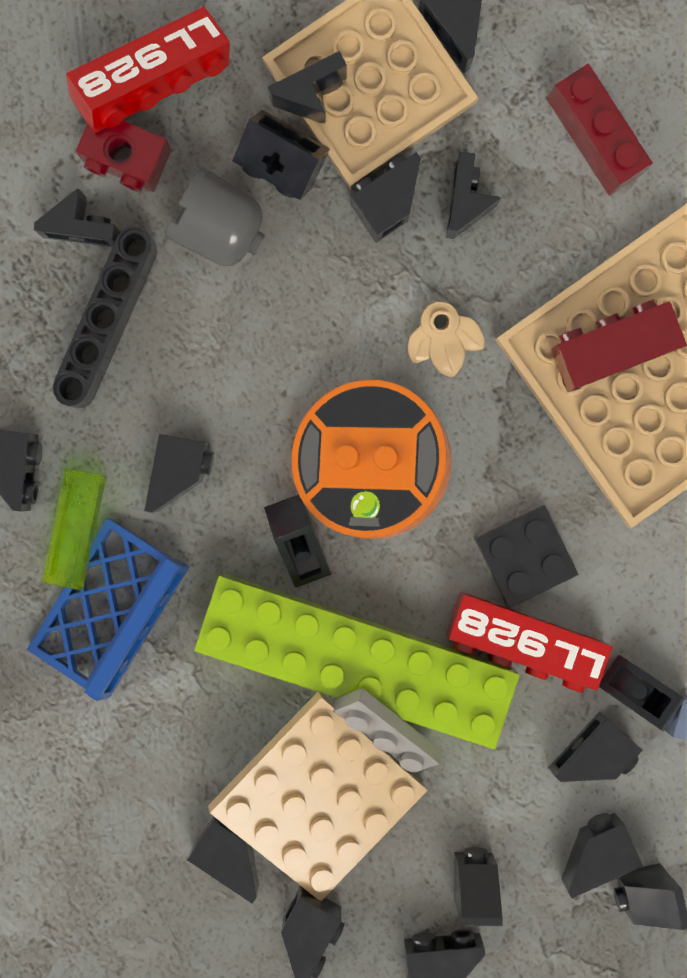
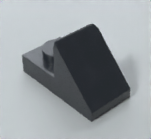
[268,51,347,124]
[446,152,501,239]
[34,189,120,247]
[599,655,685,731]

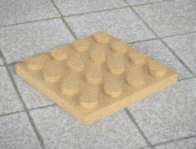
[262,0,479,190]
[208,692,428,901]

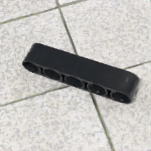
[52,226,157,409]

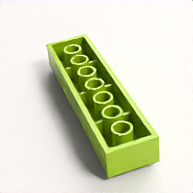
[194,572,520,750]

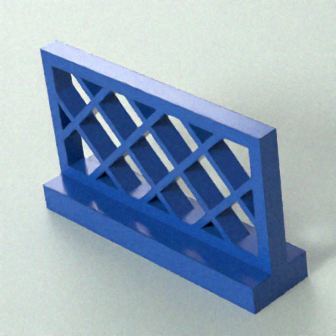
[27,518,190,701]

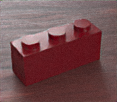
[547,63,653,196]
[551,299,687,392]

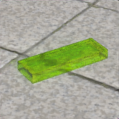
[42,468,107,590]

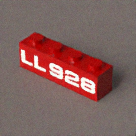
[66,6,230,133]
[445,591,613,693]

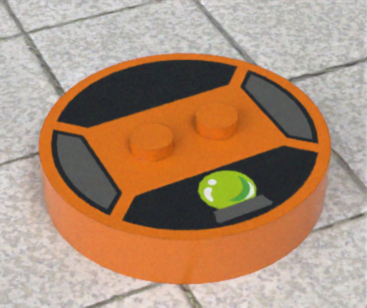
[291,379,452,539]

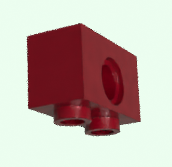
[75,121,172,192]

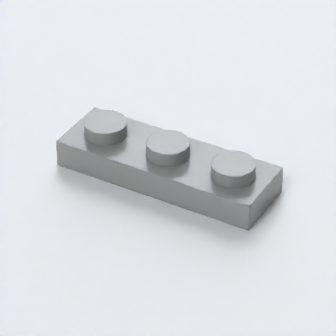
[333,688,442,773]

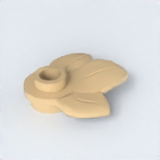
[407,301,484,377]

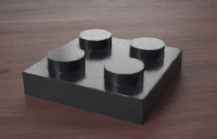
[474,505,579,609]

